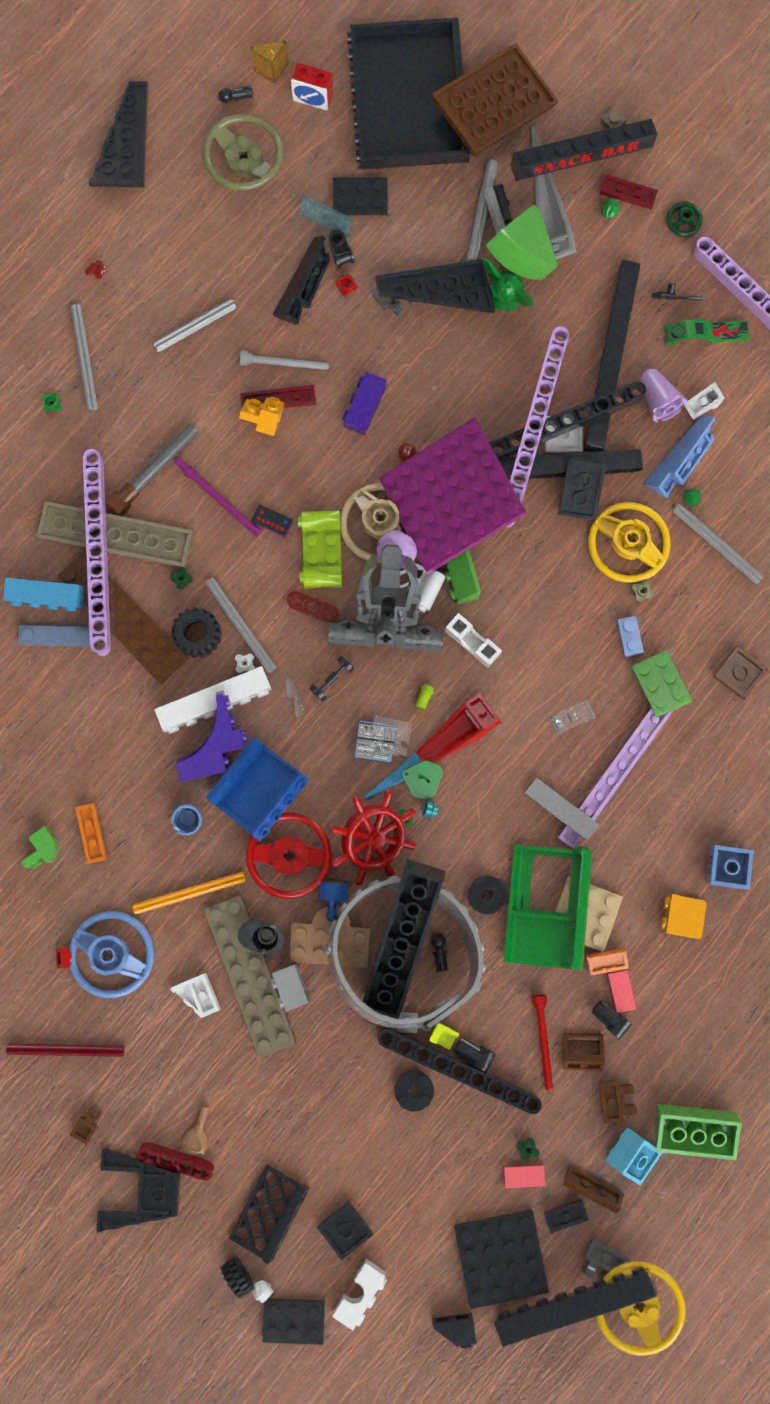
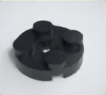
[468,875,507,915]
[394,1070,434,1112]

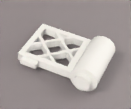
[379,563,446,613]

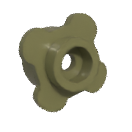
[632,581,653,602]

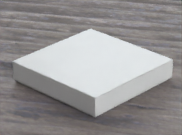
[545,416,583,454]

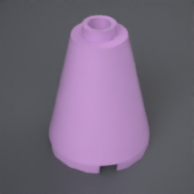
[641,368,687,422]

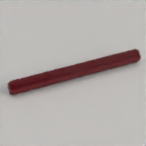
[6,1043,125,1057]

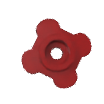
[335,275,357,296]

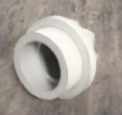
[253,1280,273,1303]

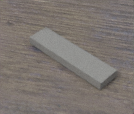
[525,778,599,840]

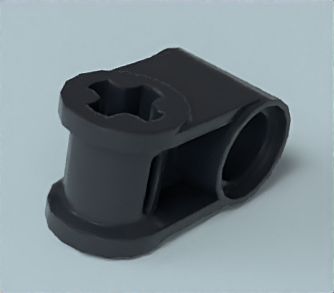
[329,229,355,269]

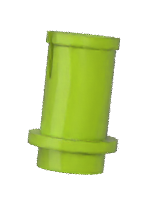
[414,684,434,710]

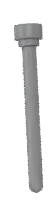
[240,350,329,370]

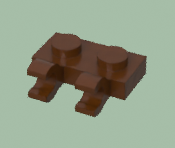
[598,1080,637,1124]

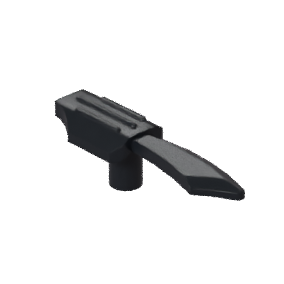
[651,283,707,301]

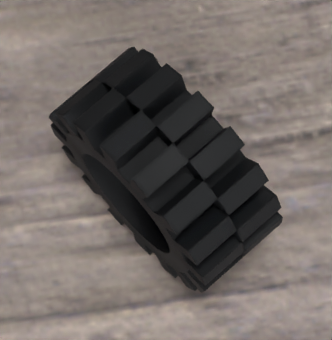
[220,1256,254,1298]

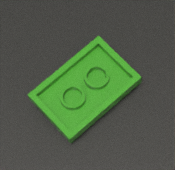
[632,650,692,718]

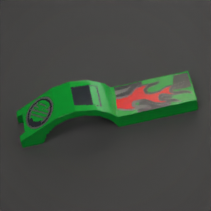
[664,319,749,345]

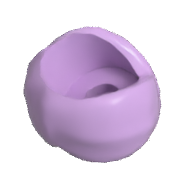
[377,530,417,569]

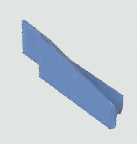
[644,415,715,499]

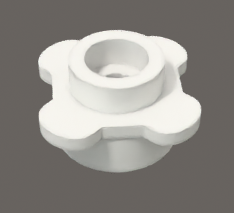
[235,654,255,673]

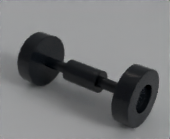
[309,656,354,702]

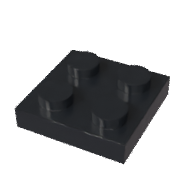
[317,1200,374,1260]

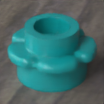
[422,801,438,820]

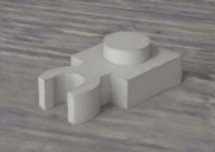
[397,1012,432,1033]

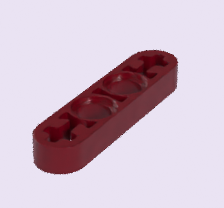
[137,1142,214,1181]

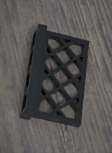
[229,1165,310,1264]

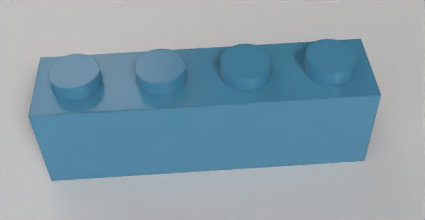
[3,578,85,612]

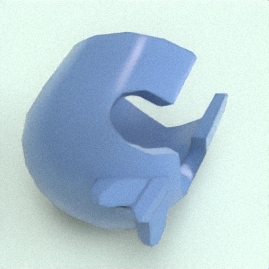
[171,803,203,835]

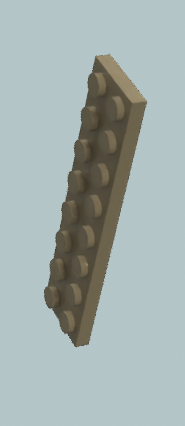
[37,501,193,568]
[204,895,296,1058]

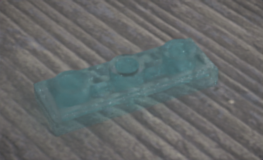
[299,196,354,238]

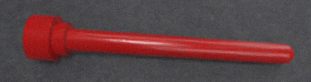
[531,995,553,1092]

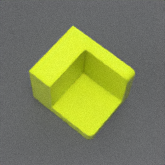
[428,1022,459,1049]

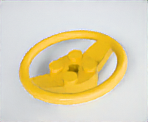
[588,502,671,583]
[596,1261,685,1356]

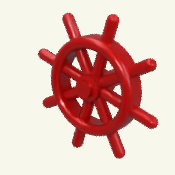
[330,790,416,886]

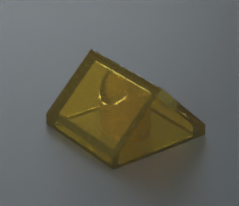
[250,40,289,84]

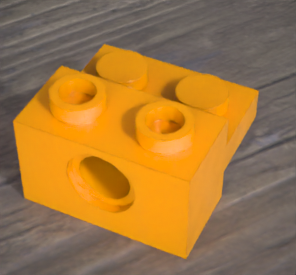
[239,397,285,436]

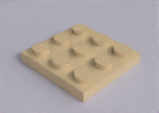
[555,876,623,952]

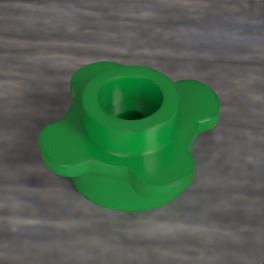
[42,393,62,413]

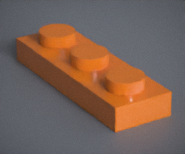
[75,803,108,864]

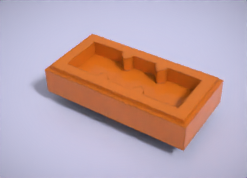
[586,948,629,976]

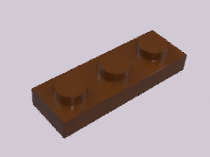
[563,1165,624,1213]

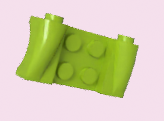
[298,511,342,589]

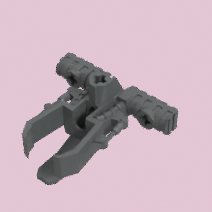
[328,544,444,652]

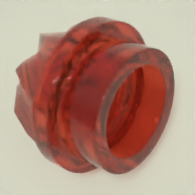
[398,443,417,461]

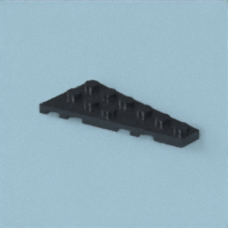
[89,81,148,188]
[375,259,495,313]

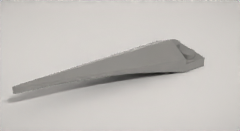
[531,126,577,260]

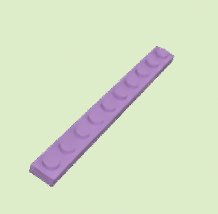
[558,708,674,849]

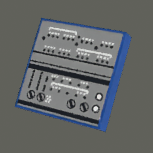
[354,720,397,764]

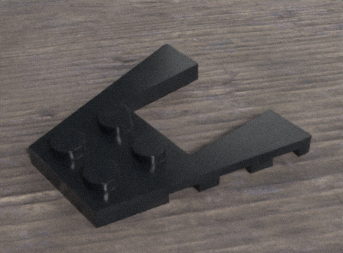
[96,1148,181,1233]

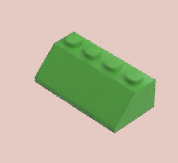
[444,550,481,605]
[655,1104,742,1160]

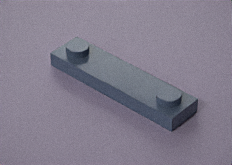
[18,625,97,647]

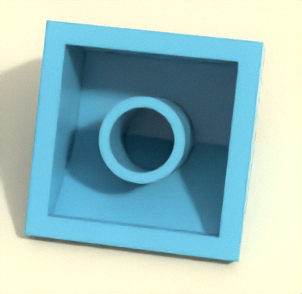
[605,1127,662,1186]

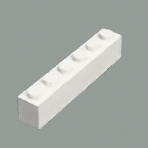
[154,666,272,734]

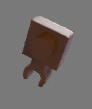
[70,1106,102,1145]

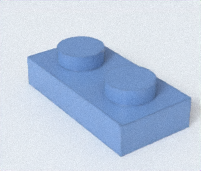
[616,616,644,657]

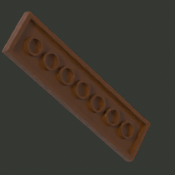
[57,550,189,684]

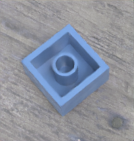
[705,845,754,890]

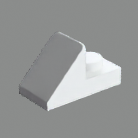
[685,382,725,420]

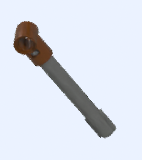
[106,424,198,516]

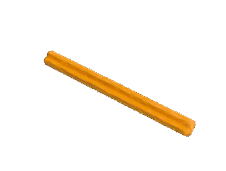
[132,872,246,914]

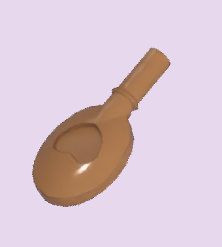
[181,1106,209,1158]

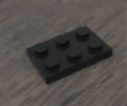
[333,178,388,216]
[558,458,607,521]
[262,1298,325,1345]

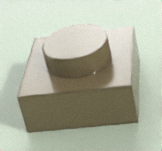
[600,107,627,129]

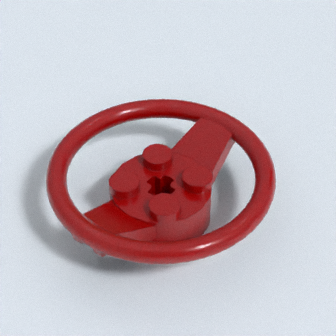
[246,812,332,899]

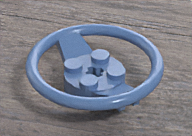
[69,911,154,998]

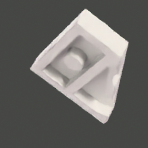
[170,973,221,1018]

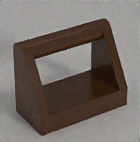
[562,1033,605,1071]

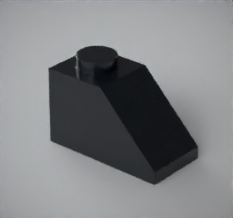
[432,1313,477,1348]

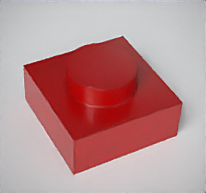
[56,947,72,968]

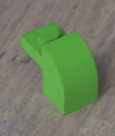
[21,826,59,869]

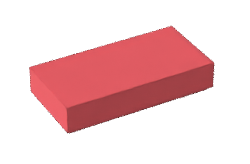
[607,970,636,1013]
[504,1164,545,1188]

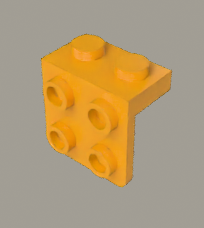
[661,894,707,939]

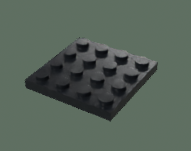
[454,1209,549,1309]

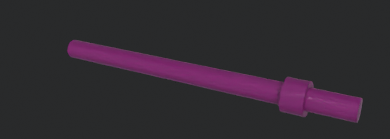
[174,458,262,537]

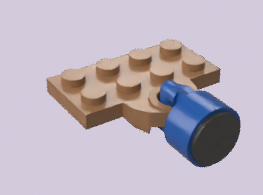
[289,879,370,967]

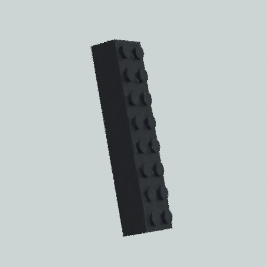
[362,859,446,1019]

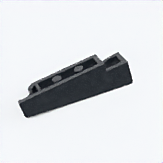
[273,236,330,325]

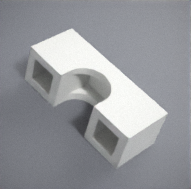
[445,613,502,668]
[332,1258,387,1330]

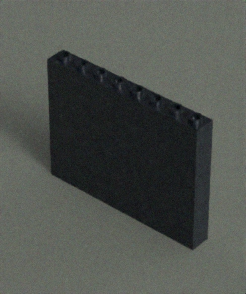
[347,17,470,170]

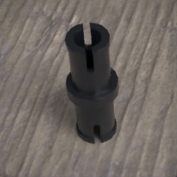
[493,184,512,224]

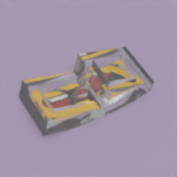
[286,678,304,718]

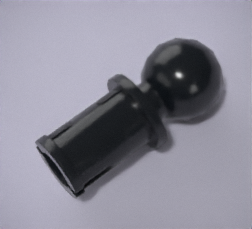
[218,86,253,103]
[431,934,449,972]

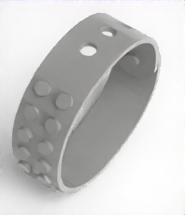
[325,876,486,1028]

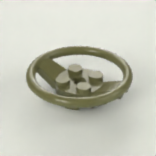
[202,114,283,191]

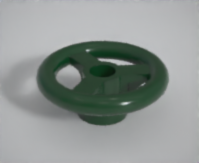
[666,202,703,237]

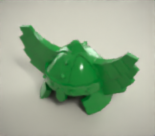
[483,258,534,311]

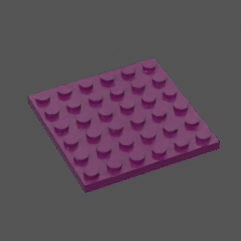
[379,417,527,574]

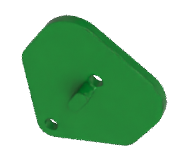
[402,760,443,800]

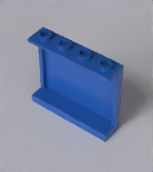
[205,737,309,841]

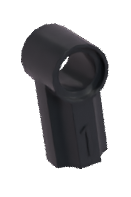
[591,1000,632,1040]
[454,1037,496,1073]

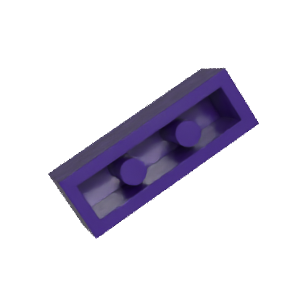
[342,372,387,436]

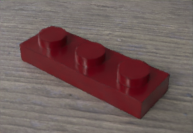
[599,174,658,210]

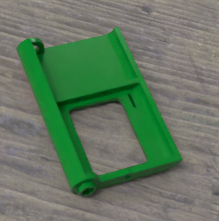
[504,845,592,971]

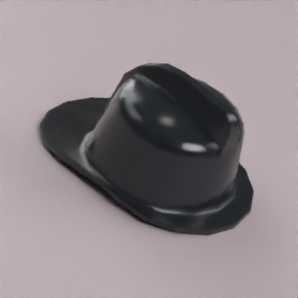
[238,919,285,955]

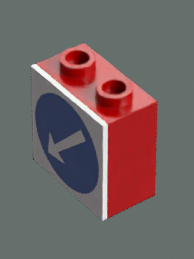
[291,63,333,111]

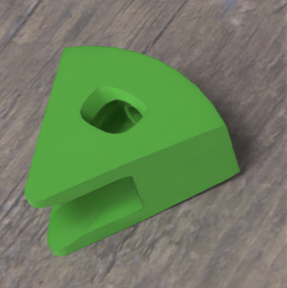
[486,205,557,280]

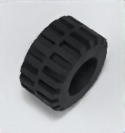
[171,607,222,658]

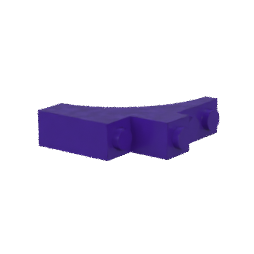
[176,690,248,782]

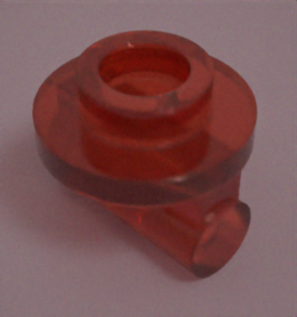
[84,260,105,279]

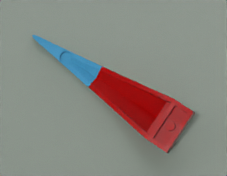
[365,693,501,800]

